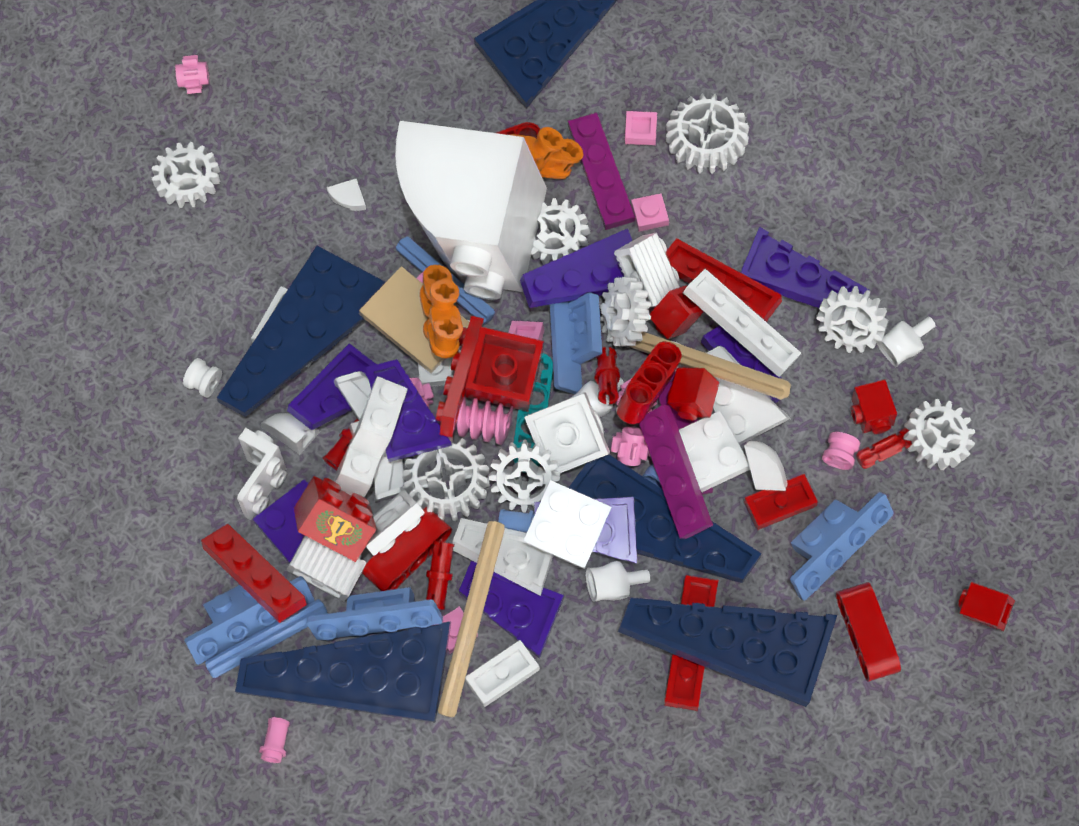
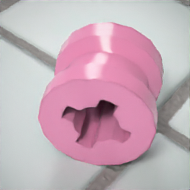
[822,432,860,470]

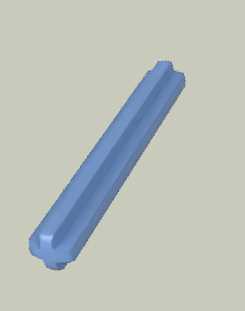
[396,237,495,324]
[205,599,328,678]

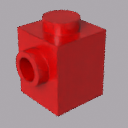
[649,285,704,339]
[667,368,719,420]
[850,379,897,434]
[958,582,1015,631]

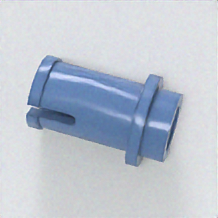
[498,509,535,533]

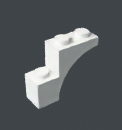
[334,376,408,497]

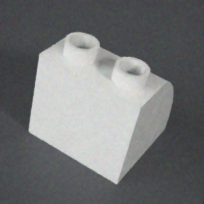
[395,121,547,300]

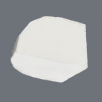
[261,413,320,455]
[744,441,788,491]

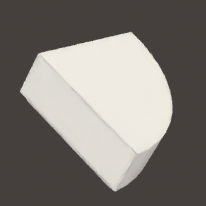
[327,179,366,211]

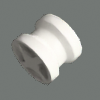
[183,358,222,398]

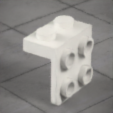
[237,428,287,520]

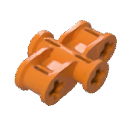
[511,127,584,179]
[419,264,463,358]

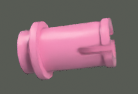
[259,717,290,763]

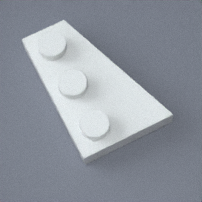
[707,346,791,445]
[453,518,553,596]

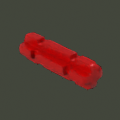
[856,428,912,469]

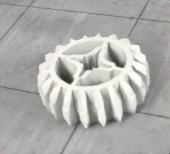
[666,93,749,174]
[402,437,490,522]

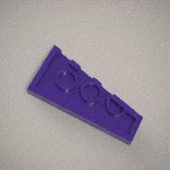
[740,227,870,308]
[520,228,632,308]

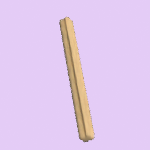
[629,332,791,400]
[438,521,505,717]

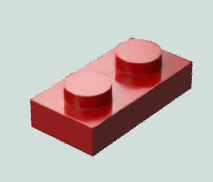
[744,474,818,530]

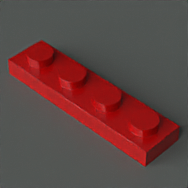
[666,238,782,322]
[436,316,484,437]
[201,524,306,623]
[664,575,719,711]

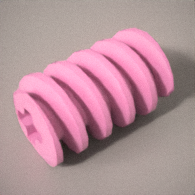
[454,396,513,445]

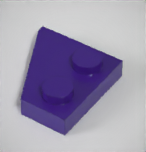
[253,479,308,564]

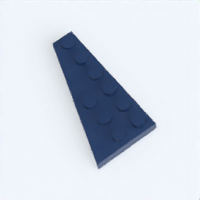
[474,0,617,109]
[217,245,386,417]
[568,454,762,583]
[617,598,837,707]
[235,621,451,723]

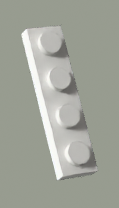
[683,269,801,377]

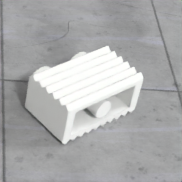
[614,233,680,307]
[286,536,366,602]

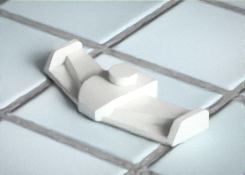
[334,371,405,502]

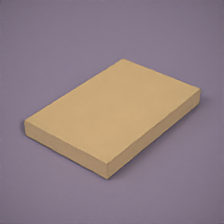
[359,266,469,374]

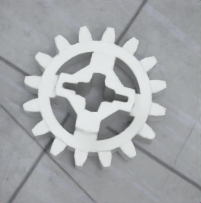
[152,142,220,208]
[531,198,590,265]
[599,277,651,346]
[817,286,888,353]
[904,399,975,470]
[489,440,560,513]

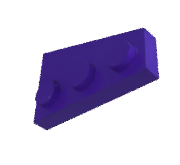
[366,359,452,462]

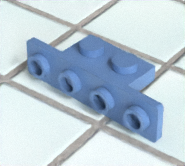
[550,292,602,394]
[790,492,894,601]
[184,576,314,665]
[306,587,443,641]

